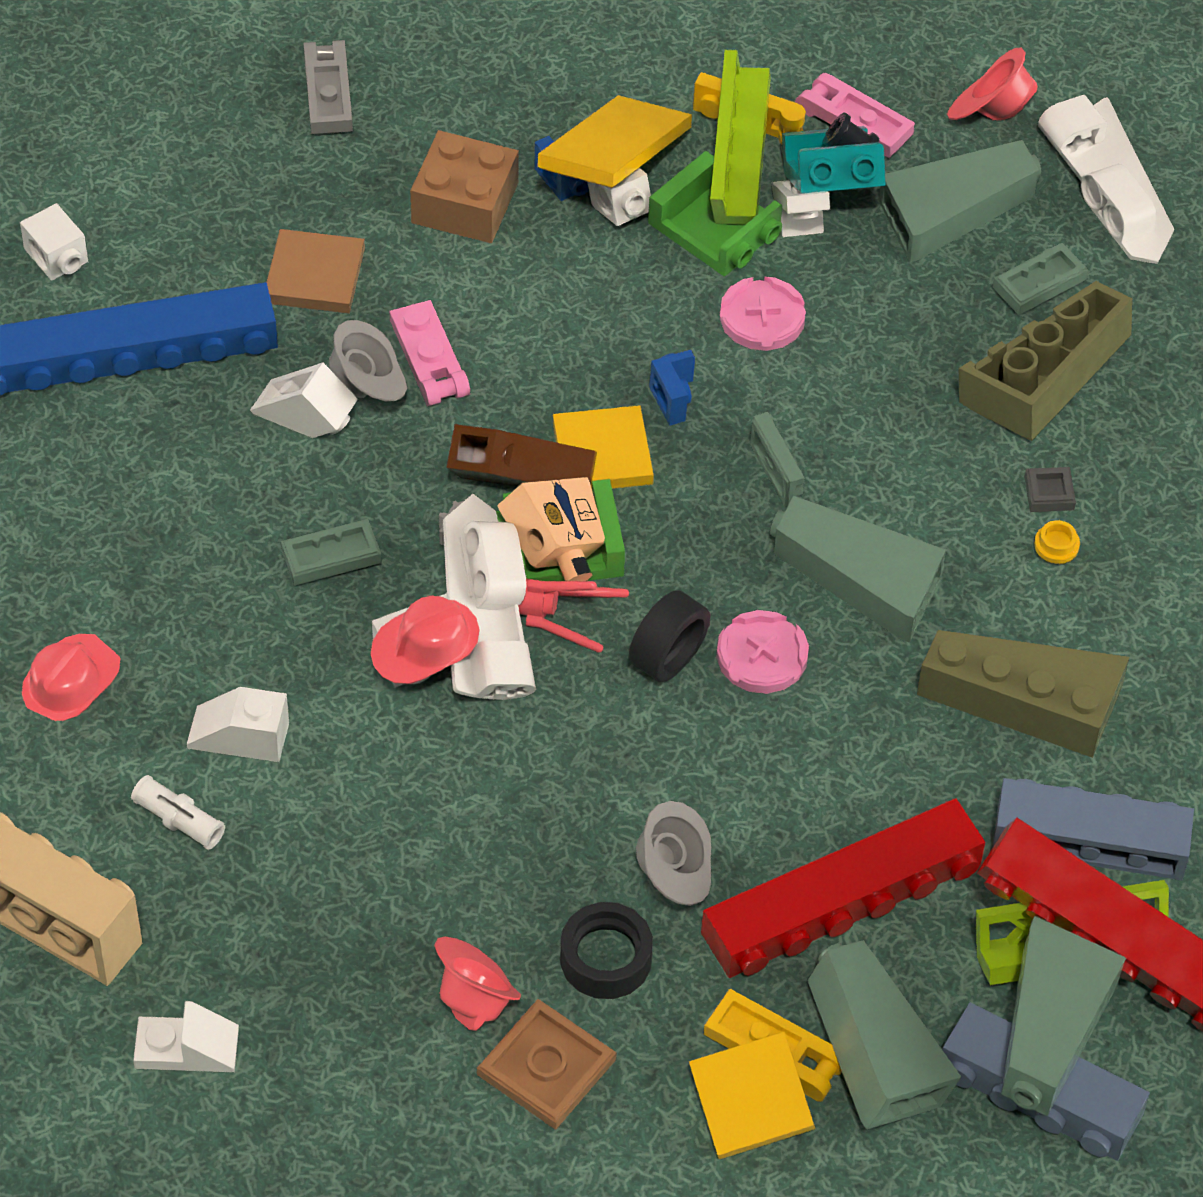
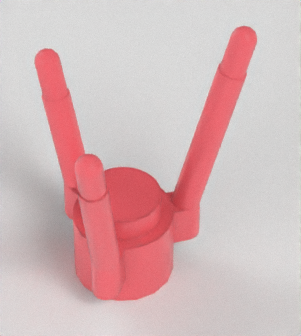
[518,579,629,652]

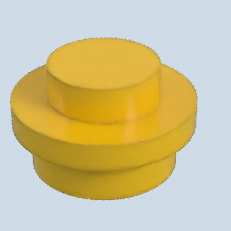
[1034,520,1080,564]

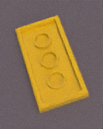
[538,95,692,188]

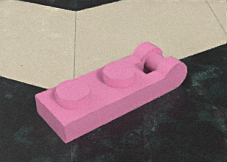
[795,73,915,158]
[389,300,470,407]

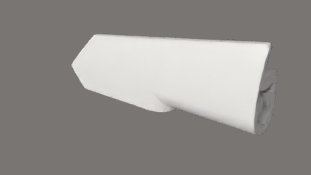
[1038,95,1174,264]
[443,494,536,700]

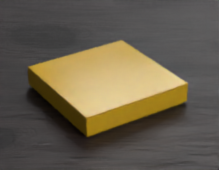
[553,405,654,489]
[689,1031,815,1159]

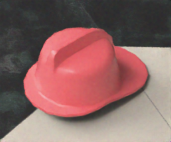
[947,48,1038,120]
[370,596,480,684]
[22,634,121,721]
[434,936,521,1031]

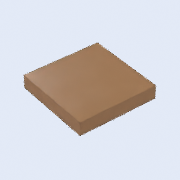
[267,229,365,314]
[477,999,617,1130]

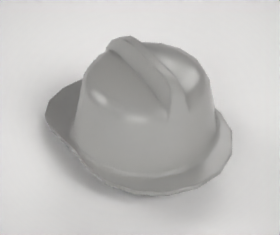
[329,320,407,401]
[636,801,711,906]

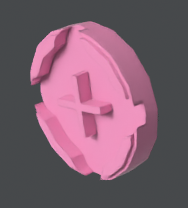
[720,277,806,351]
[716,610,809,694]

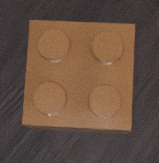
[410,130,519,243]

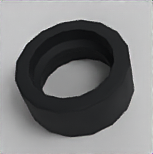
[629,590,711,682]
[560,902,653,999]

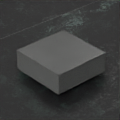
[1024,467,1076,512]

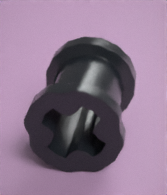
[823,112,880,147]

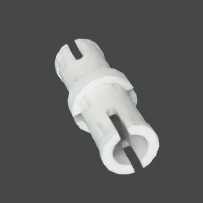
[131,775,225,850]

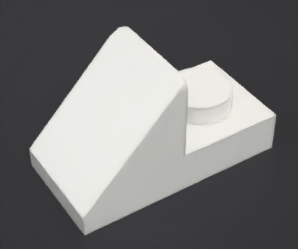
[772,180,830,237]
[133,1001,239,1072]

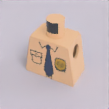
[497,477,605,581]

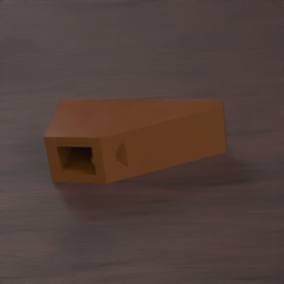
[446,424,597,486]

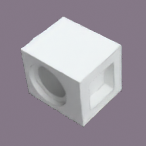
[588,168,651,226]
[20,203,88,281]

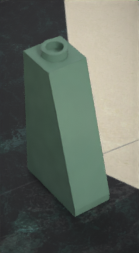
[879,140,1041,262]
[770,496,946,643]
[1001,916,1126,1116]
[807,940,961,1130]

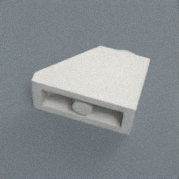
[250,363,358,438]
[187,687,289,762]

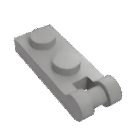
[303,40,353,134]

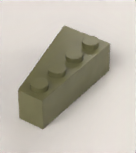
[959,281,1133,441]
[917,630,1129,758]

